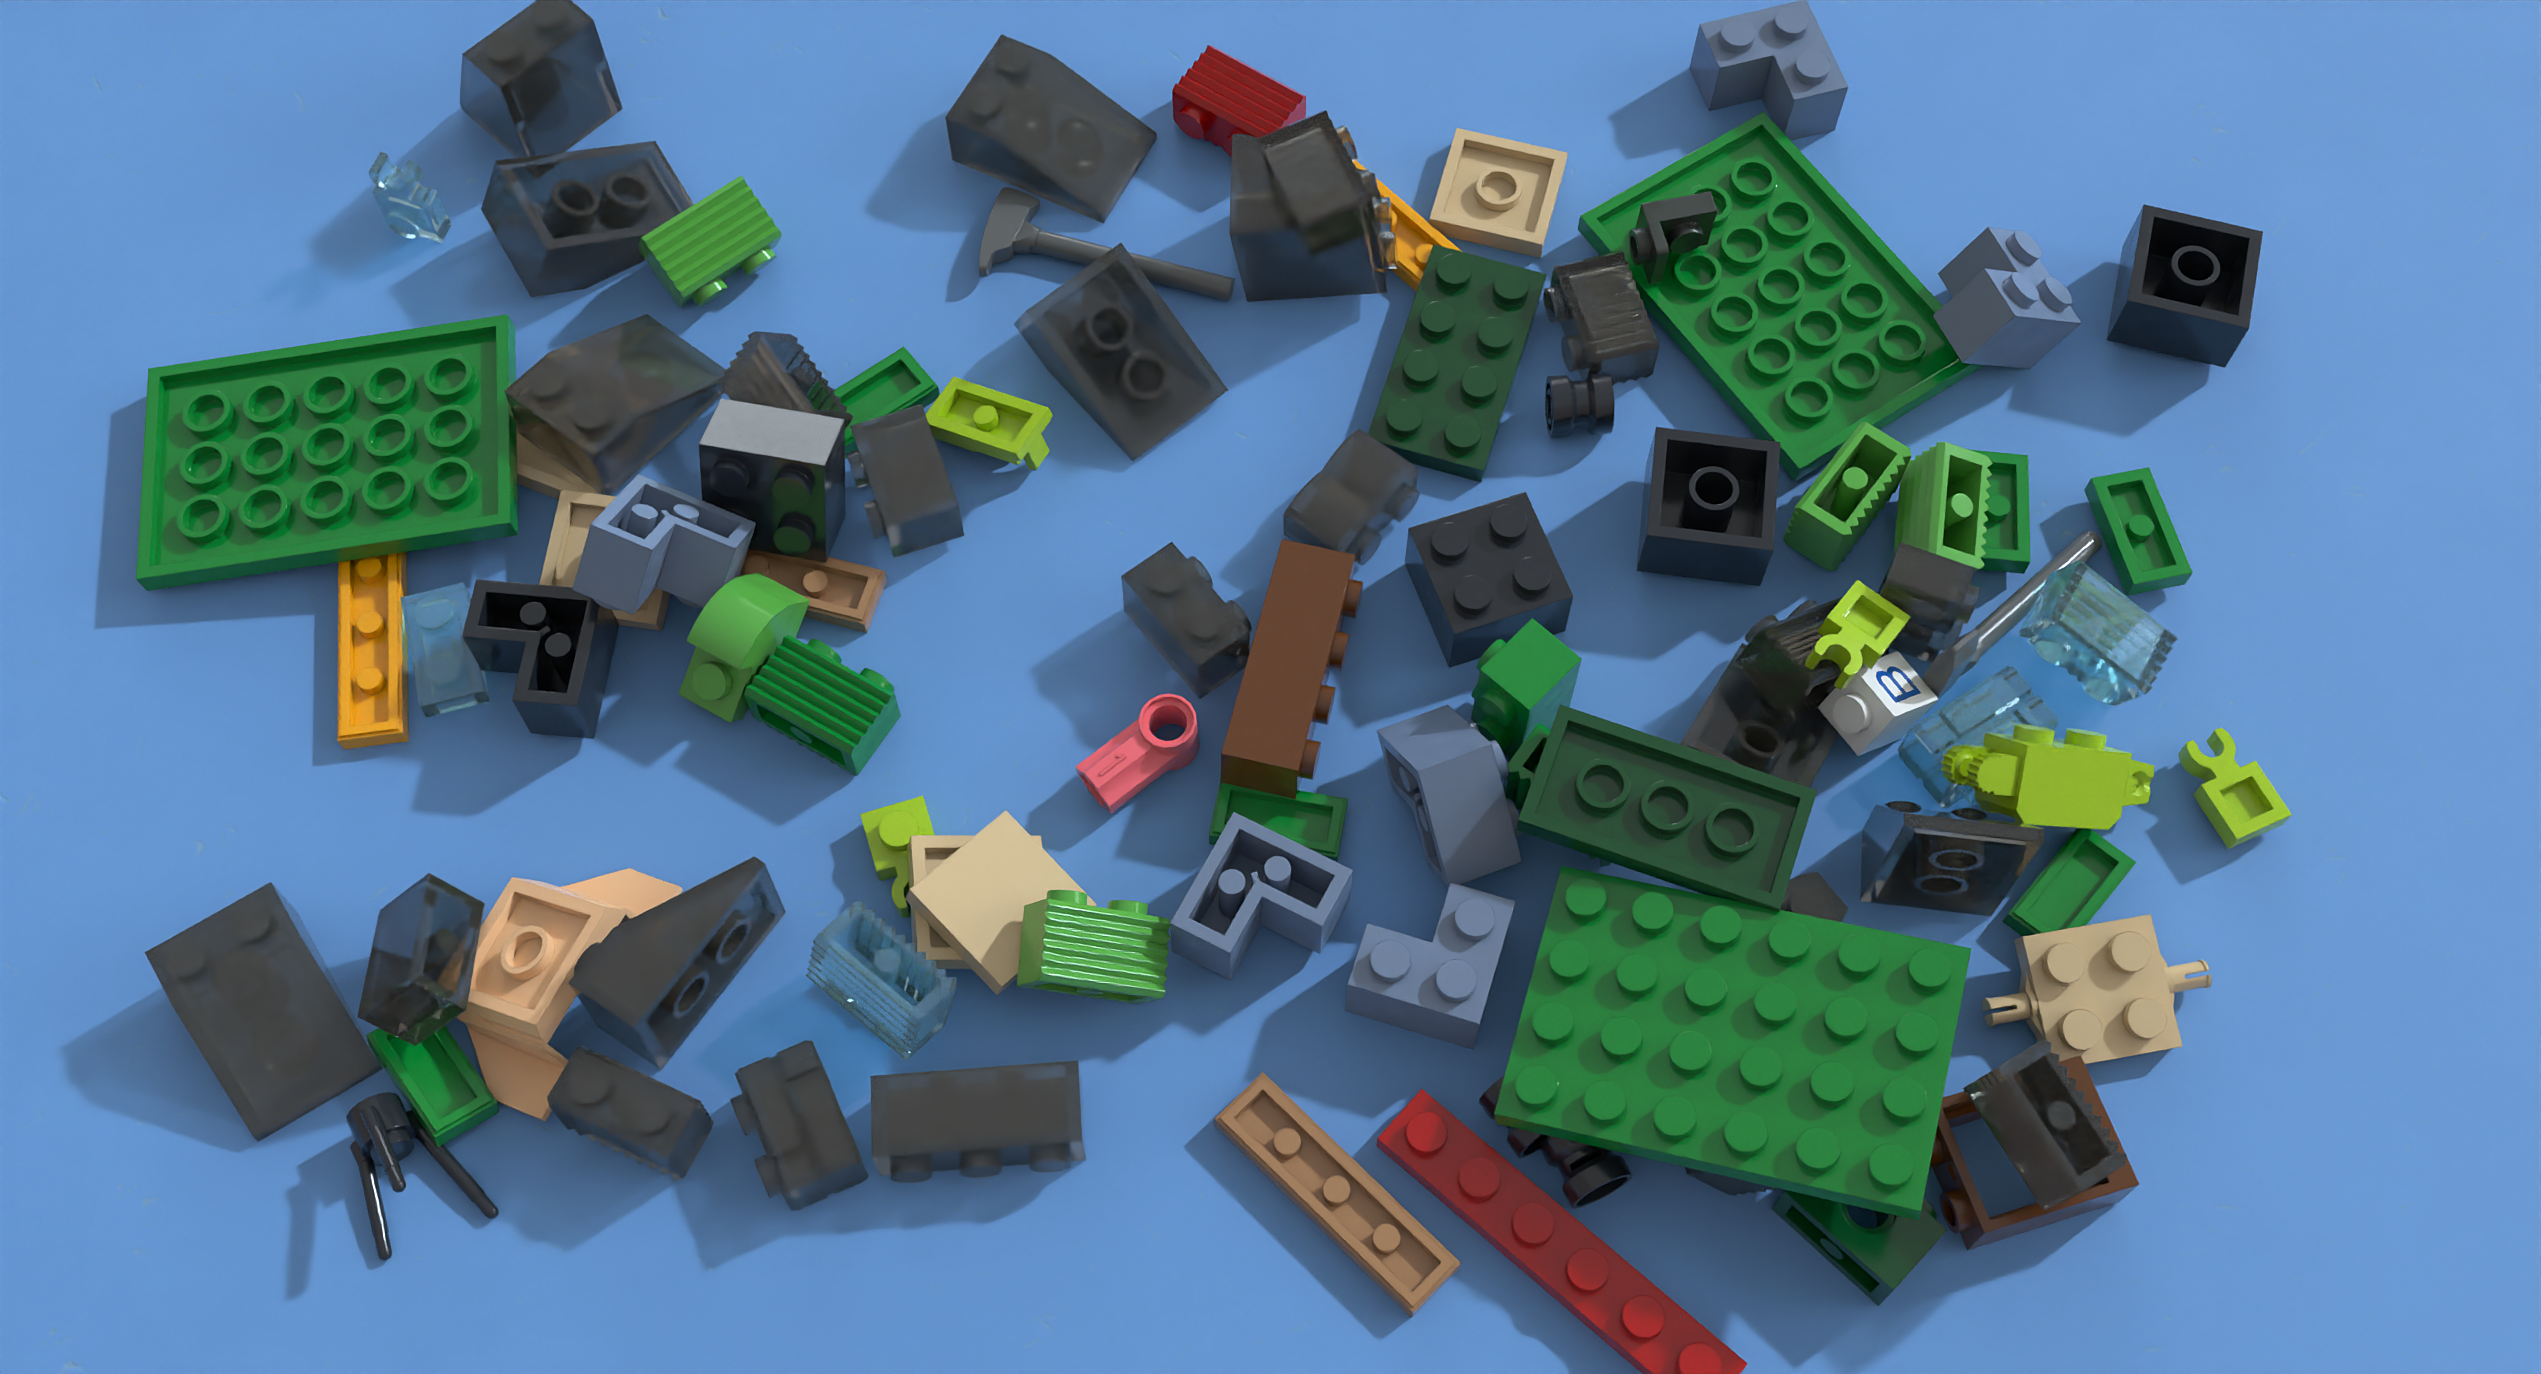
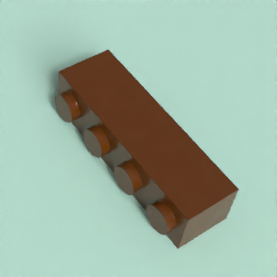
[1220,539,1363,799]

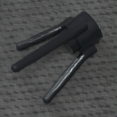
[346,1092,499,1261]

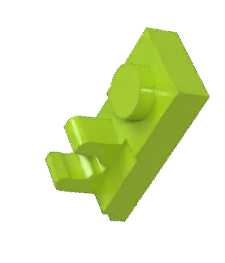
[920,376,1053,471]

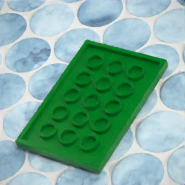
[1578,112,1983,481]
[136,314,518,591]
[1494,866,1971,1221]

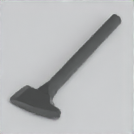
[979,187,1235,301]
[1922,530,2102,714]

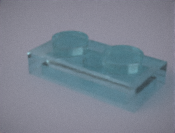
[401,582,490,717]

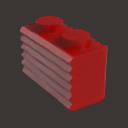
[1172,45,1306,172]

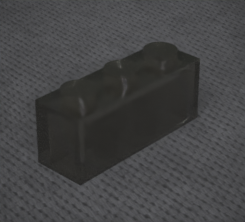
[870,1060,1086,1183]

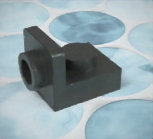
[1629,191,1717,284]

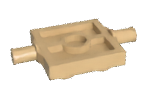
[1982,914,2211,1067]

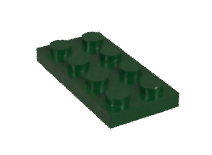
[1365,244,1547,483]
[1516,704,1817,912]

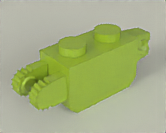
[1940,724,2154,830]

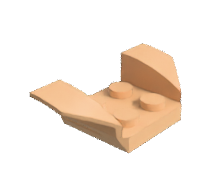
[440,868,683,1121]

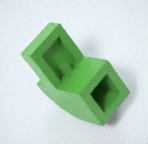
[678,572,810,723]

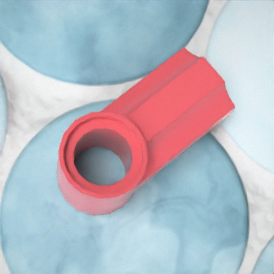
[1075,694,1200,814]

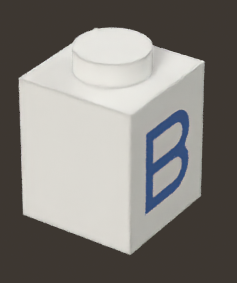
[1818,651,1938,756]

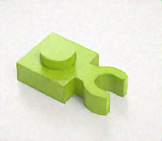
[1805,580,1911,690]
[2178,727,2292,849]
[860,795,935,919]

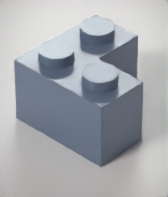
[1689,0,1848,140]
[1933,227,2082,369]
[572,474,756,615]
[1376,704,1523,888]
[1170,812,1353,980]
[1345,882,1516,1050]

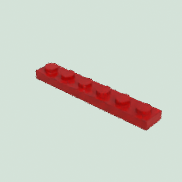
[1376,1089,1748,1374]

